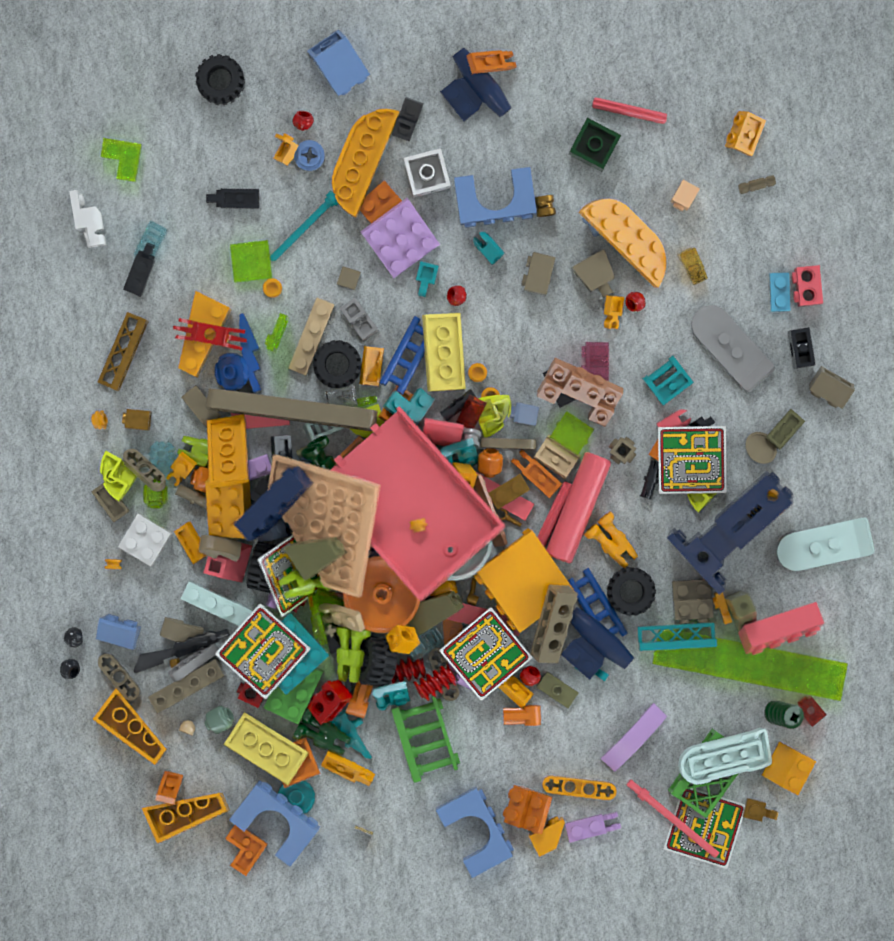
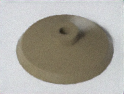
[745,432,777,464]

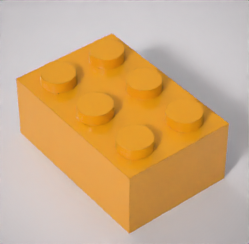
[205,479,251,539]

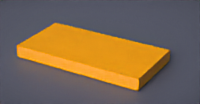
[207,414,249,488]

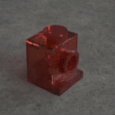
[797,696,827,727]

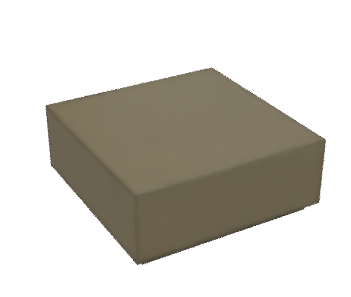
[337,266,361,290]

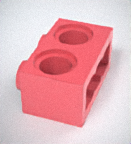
[792,265,823,307]

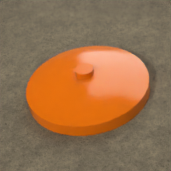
[343,555,420,633]

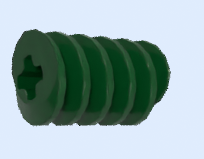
[764,701,804,729]

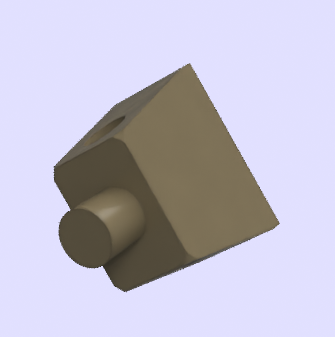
[571,249,615,298]

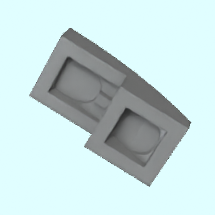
[340,298,379,342]

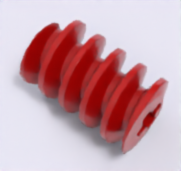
[391,655,426,684]
[413,663,457,701]

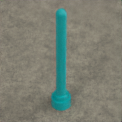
[270,190,338,261]

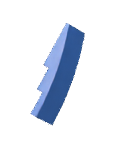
[239,313,262,393]

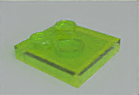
[230,240,273,283]
[264,313,290,353]
[308,592,328,646]

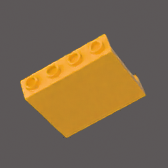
[474,528,574,633]

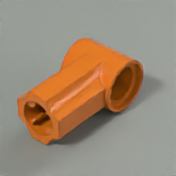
[346,681,373,719]
[503,705,541,726]

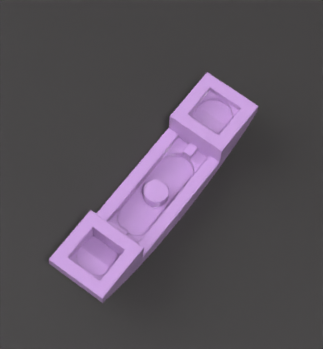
[601,703,667,772]

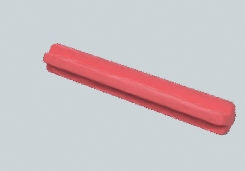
[592,97,667,124]
[537,481,572,548]

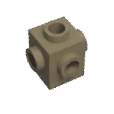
[608,437,637,465]

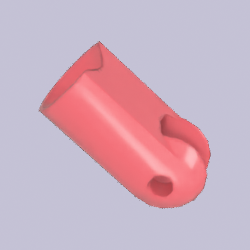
[656,409,691,427]

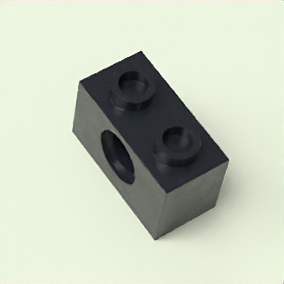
[788,327,816,369]

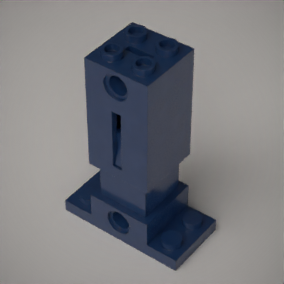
[667,470,793,595]

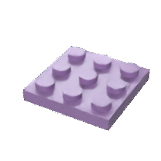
[361,198,440,278]

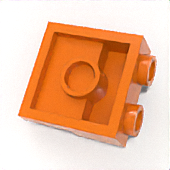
[359,180,402,224]
[503,785,552,834]

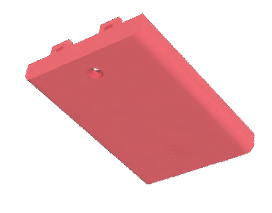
[331,406,506,601]

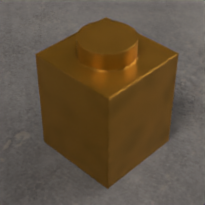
[122,409,152,431]

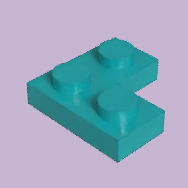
[383,388,435,425]

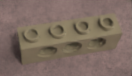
[530,585,578,663]
[148,658,226,714]

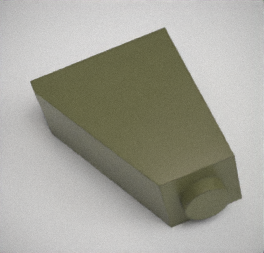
[283,537,346,581]

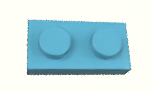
[769,273,791,312]

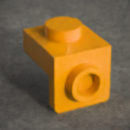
[273,133,299,166]

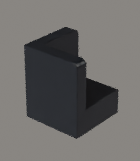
[250,479,269,502]

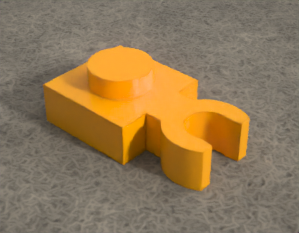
[604,295,625,329]
[166,451,197,486]
[712,592,732,625]

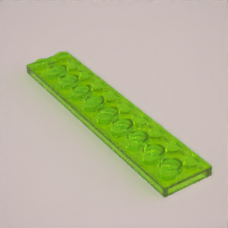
[652,629,848,701]

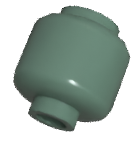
[204,706,234,734]

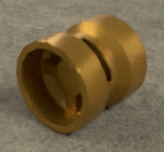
[535,195,556,217]

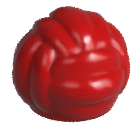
[292,111,314,131]
[447,285,467,306]
[625,292,646,312]
[520,666,541,686]

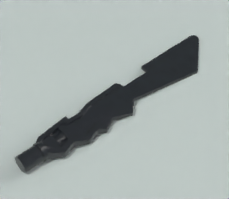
[134,629,230,673]

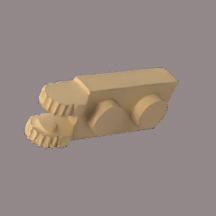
[318,603,365,632]

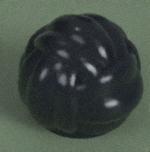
[63,627,83,648]
[60,659,80,679]

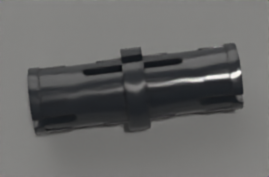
[440,389,477,422]
[640,460,659,500]

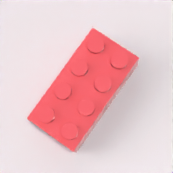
[738,602,825,655]

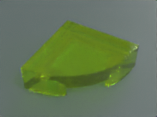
[357,395,377,406]

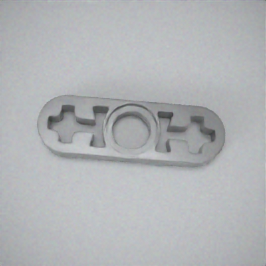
[168,643,219,682]

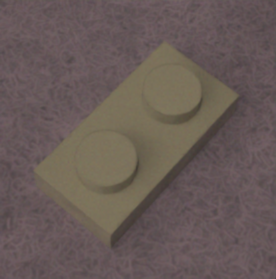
[91,483,130,523]

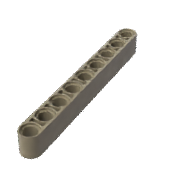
[206,389,378,431]

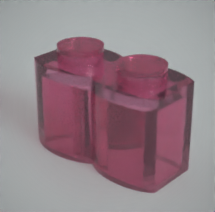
[581,342,609,381]

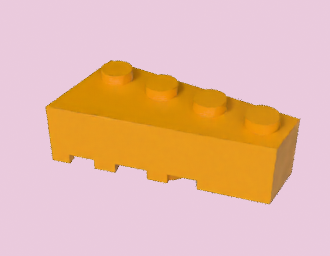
[178,291,232,378]
[93,688,167,765]
[142,793,230,843]

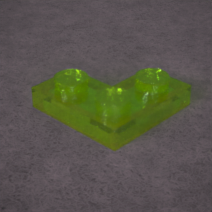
[100,138,142,183]

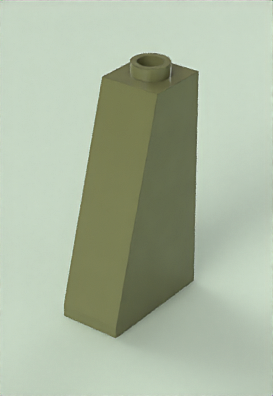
[405,590,464,636]
[725,590,756,632]

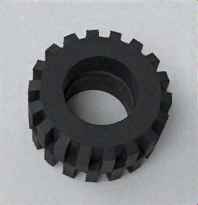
[195,54,245,105]
[313,340,362,389]
[246,541,278,593]
[607,567,656,616]
[359,637,397,687]

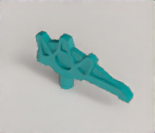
[330,710,372,759]

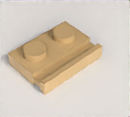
[533,434,581,479]

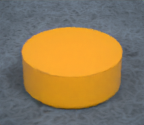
[263,278,282,298]

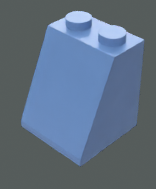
[307,30,370,96]

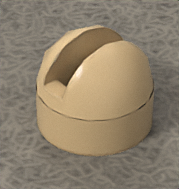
[179,720,195,736]

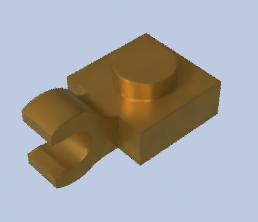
[743,798,779,822]

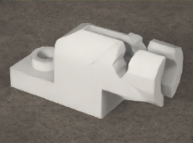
[69,190,106,248]

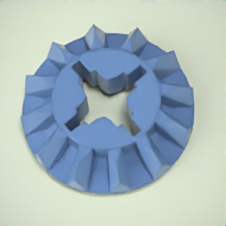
[294,140,325,171]

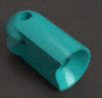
[473,231,505,265]

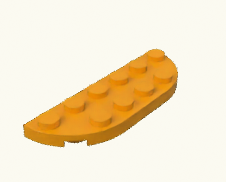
[332,109,400,218]
[578,199,666,288]

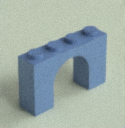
[454,167,537,228]
[229,780,320,867]
[436,787,514,878]

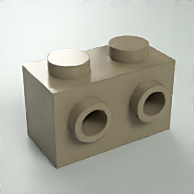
[521,252,556,296]
[809,366,855,409]

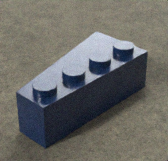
[234,466,313,541]

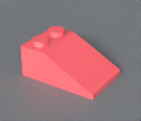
[423,418,464,447]

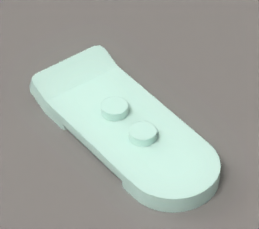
[776,517,875,571]
[678,728,772,784]

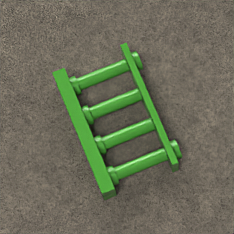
[391,696,461,783]

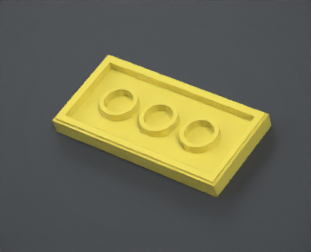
[422,313,466,392]
[223,712,309,785]

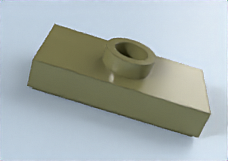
[765,409,805,450]
[536,671,579,708]

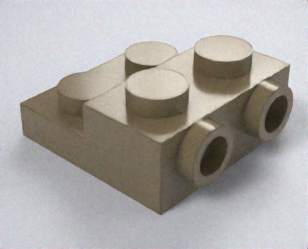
[672,579,714,624]

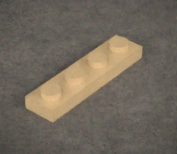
[288,298,335,376]

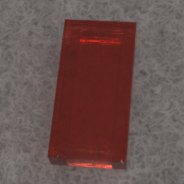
[456,395,487,429]

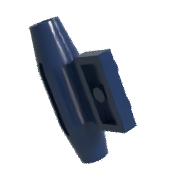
[440,48,512,122]
[561,607,634,680]

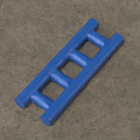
[379,316,425,395]
[567,567,628,637]

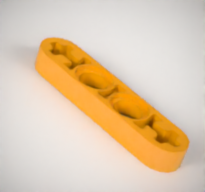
[542,775,617,800]

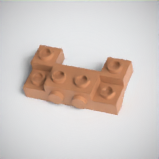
[537,358,623,427]

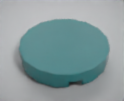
[277,780,315,814]

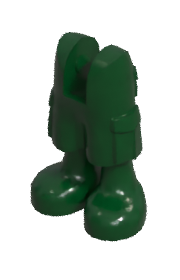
[301,435,337,470]
[292,709,352,756]

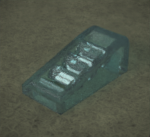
[133,220,169,256]
[410,626,444,660]

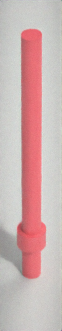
[626,779,720,858]

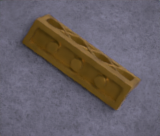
[98,312,149,391]

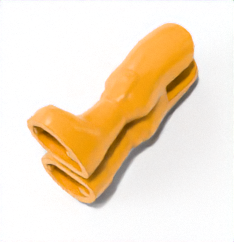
[583,511,638,568]

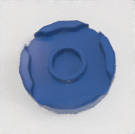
[214,353,249,391]

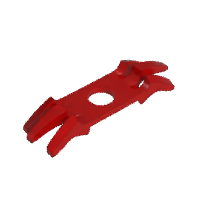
[173,318,247,351]

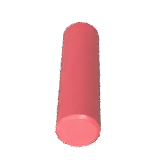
[546,452,611,564]

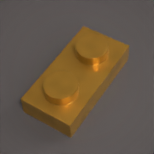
[488,474,530,510]

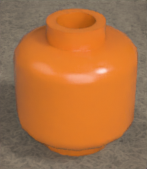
[478,448,503,478]
[190,466,209,493]

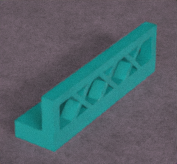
[637,623,717,651]

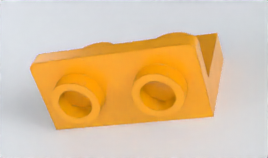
[725,111,766,156]

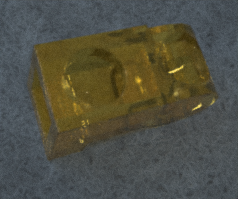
[677,247,708,285]

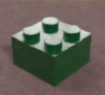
[568,117,621,172]

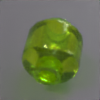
[143,479,168,509]

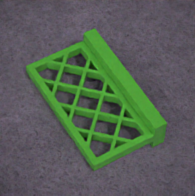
[668,728,739,818]

